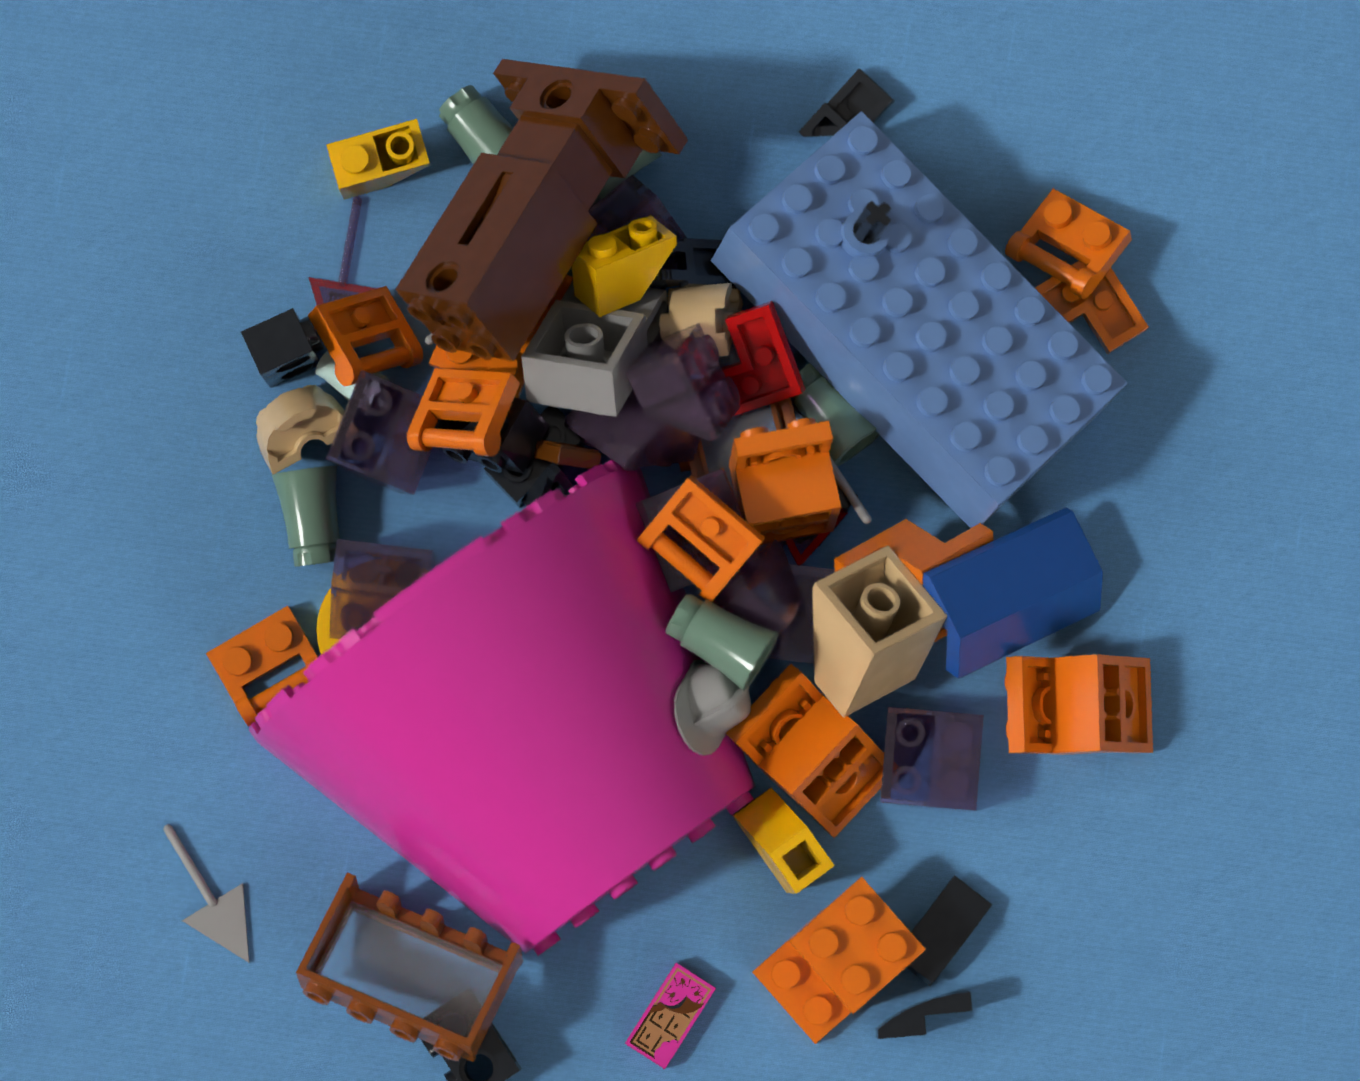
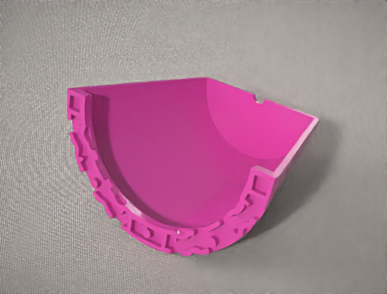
[249,455,756,956]

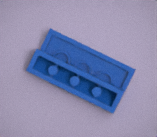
[923,507,1103,679]

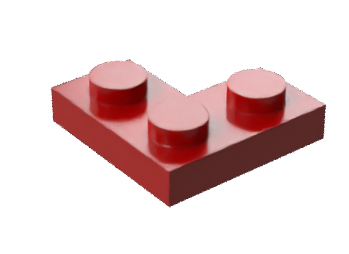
[698,301,806,422]

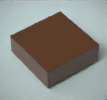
[534,439,602,469]

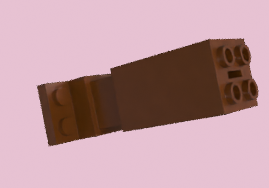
[395,59,688,361]

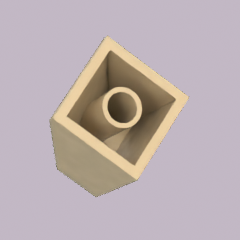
[812,545,947,718]

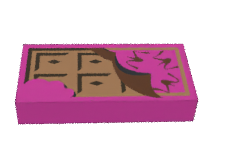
[625,962,716,1069]

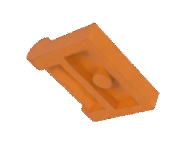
[1005,188,1132,299]
[307,286,424,386]
[407,368,520,456]
[637,475,765,602]
[206,605,318,727]

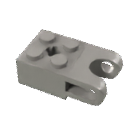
[522,281,669,417]

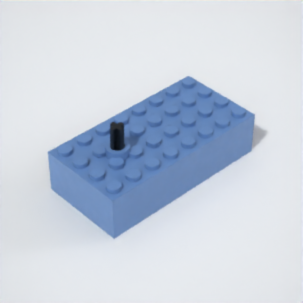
[711,111,1128,528]

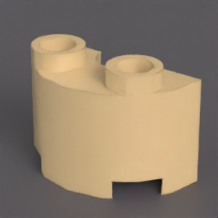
[659,283,743,360]
[256,385,356,475]

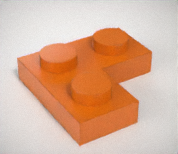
[1035,261,1149,355]

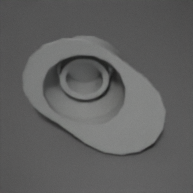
[674,660,751,756]

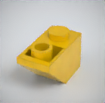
[326,119,430,200]
[572,215,677,317]
[732,788,835,894]

